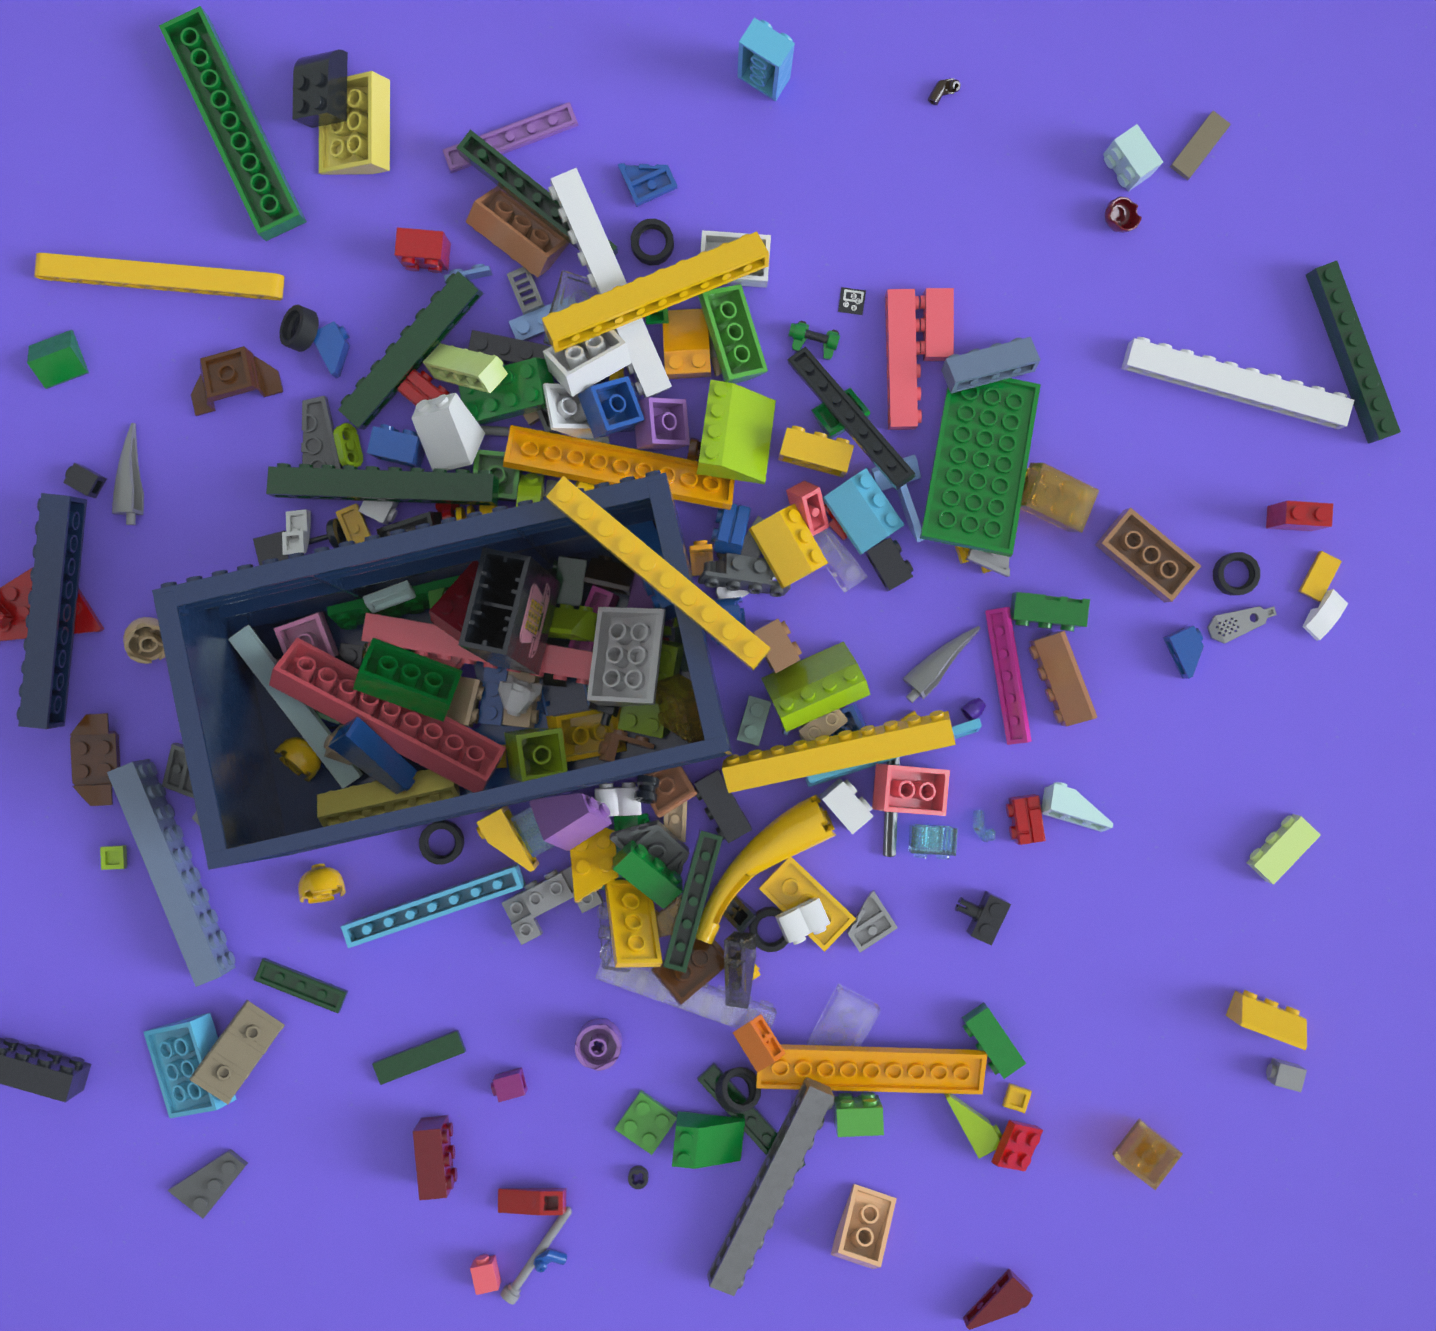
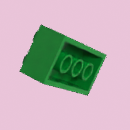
[458,357,554,426]
[353,638,463,722]

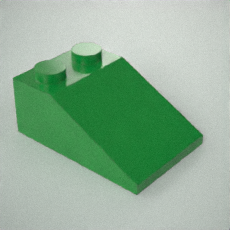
[672,1111,745,1169]

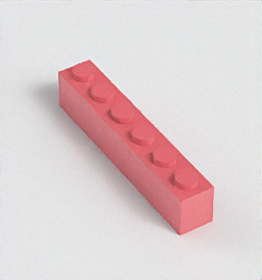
[885,289,922,430]

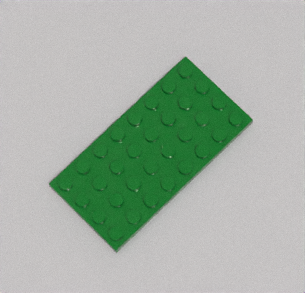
[920,378,1041,557]

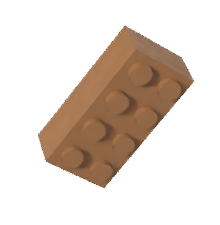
[1095,508,1201,603]

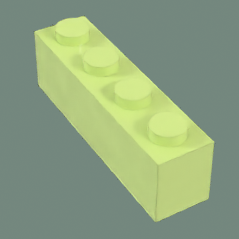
[423,343,508,393]

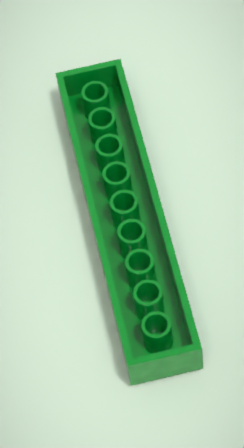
[159,6,307,241]

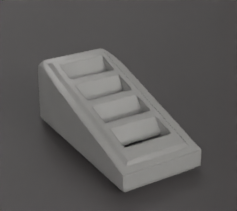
[507,267,544,315]

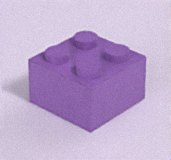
[635,397,690,450]

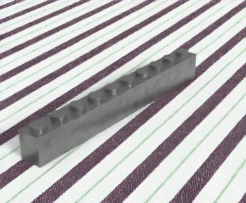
[707,1077,835,1296]

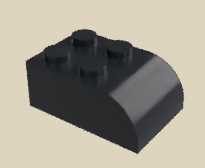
[292,49,348,128]

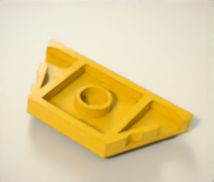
[570,828,619,903]

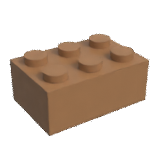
[753,619,802,673]

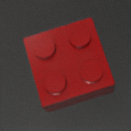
[394,227,451,273]

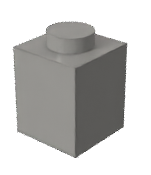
[1266,1058,1307,1092]

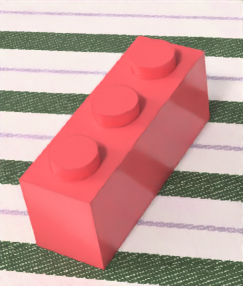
[919,288,954,361]

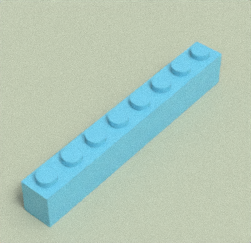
[341,863,526,948]

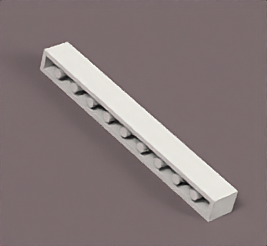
[548,168,672,399]
[1121,337,1354,429]

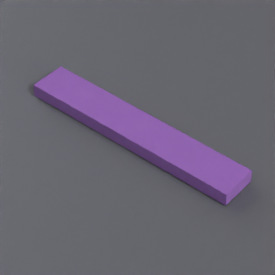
[443,102,578,173]

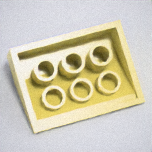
[319,71,390,175]

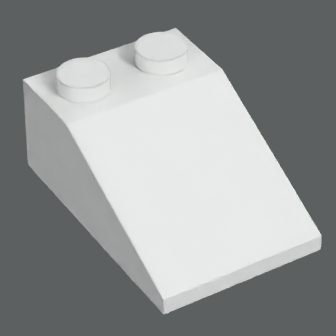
[543,383,600,439]

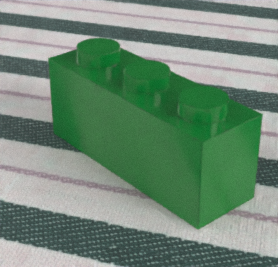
[613,840,683,909]
[962,1002,1026,1079]

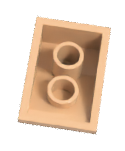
[831,1184,897,1269]

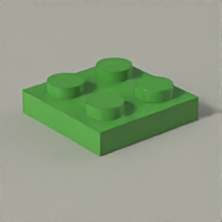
[615,1090,677,1155]

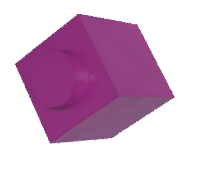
[491,1067,528,1102]

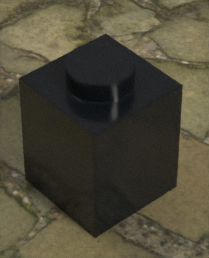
[63,463,107,498]

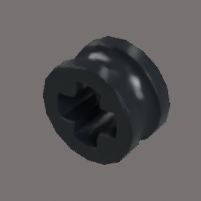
[628,1165,649,1189]

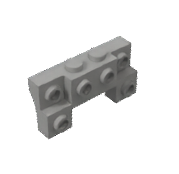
[502,866,603,945]

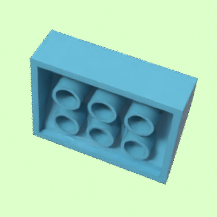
[144,1013,237,1118]

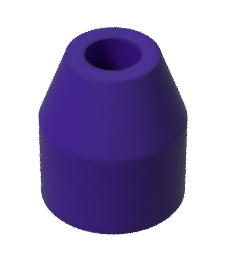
[961,698,986,721]

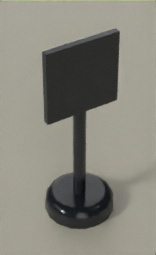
[253,518,347,566]

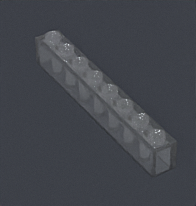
[595,947,777,1029]

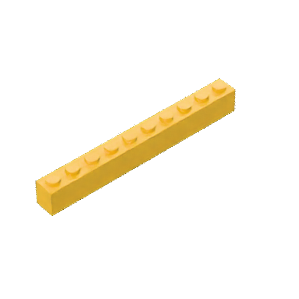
[542,231,769,353]
[546,476,770,670]
[722,710,956,793]

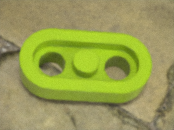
[333,423,363,467]

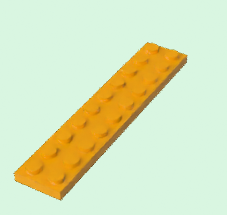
[503,425,735,510]
[756,1044,987,1095]

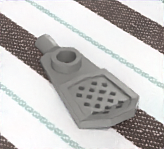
[1207,606,1277,644]

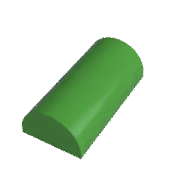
[698,284,768,384]

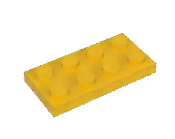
[759,857,856,952]
[605,880,663,968]

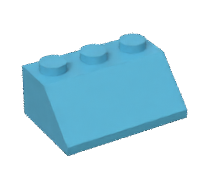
[823,468,904,555]

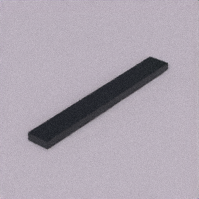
[787,346,916,490]

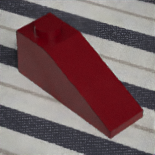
[963,1269,1033,1330]

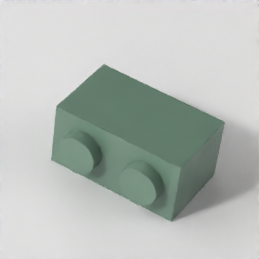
[736,695,771,746]

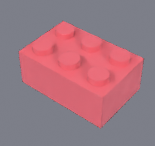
[872,763,950,816]

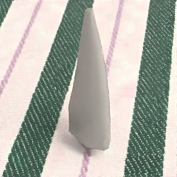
[112,423,144,525]
[903,626,981,703]

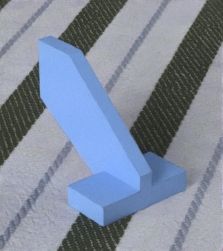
[871,455,924,542]

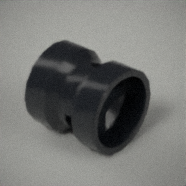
[634,775,660,804]

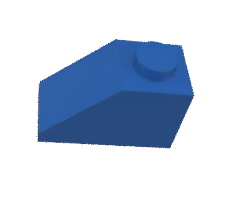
[314,321,350,378]
[1163,626,1204,679]

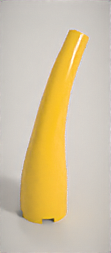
[696,794,836,945]

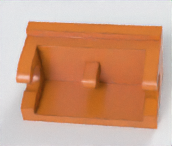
[732,1014,786,1073]

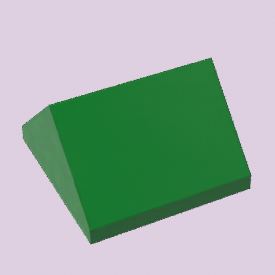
[27,330,89,389]
[811,388,871,439]

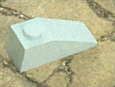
[1041,782,1113,832]

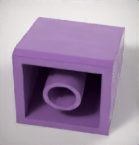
[529,793,612,851]

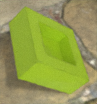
[100,845,127,870]

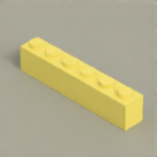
[317,769,460,827]

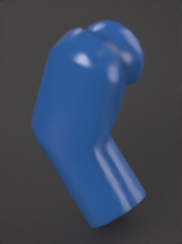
[533,1249,567,1272]

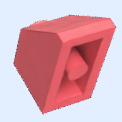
[786,481,829,536]

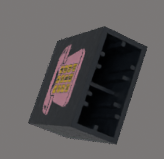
[458,547,561,675]

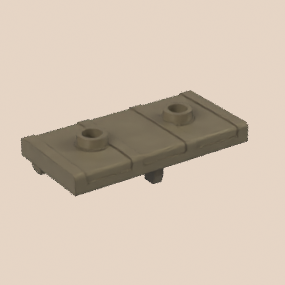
[189,1000,285,1104]

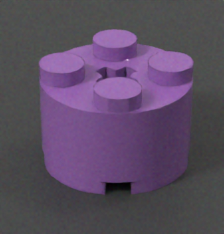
[575,1018,622,1071]

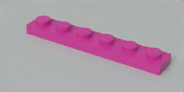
[985,607,1032,745]

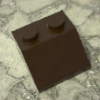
[583,555,635,596]

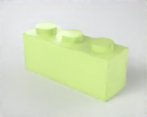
[1246,814,1321,885]

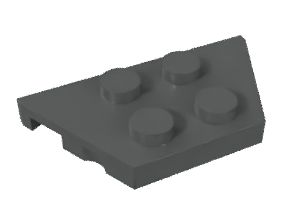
[610,820,690,875]

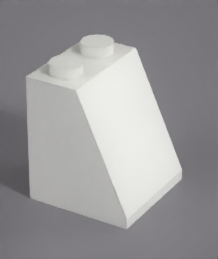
[411,392,485,471]

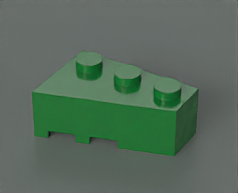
[1010,592,1090,631]

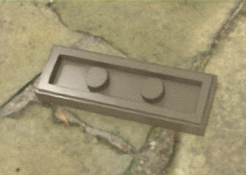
[1170,111,1231,181]

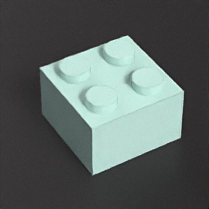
[1103,124,1163,192]

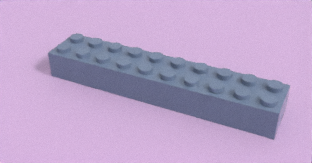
[107,759,236,987]

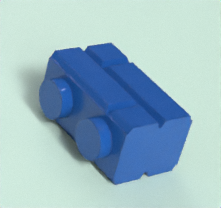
[711,503,751,555]

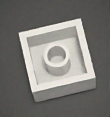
[819,778,873,835]

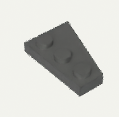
[168,1149,248,1219]

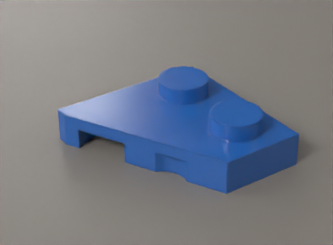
[618,163,678,207]

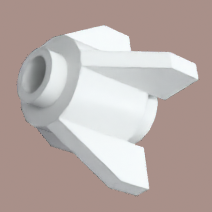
[498,675,542,716]

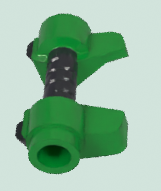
[788,321,840,360]

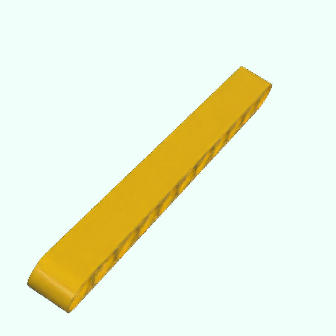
[34,253,285,300]

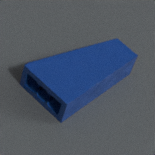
[328,717,417,794]

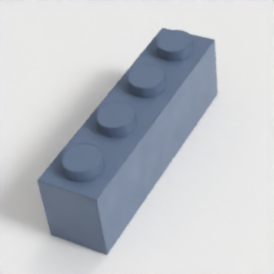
[941,337,1040,393]

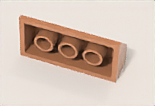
[466,186,569,278]
[1029,631,1098,727]

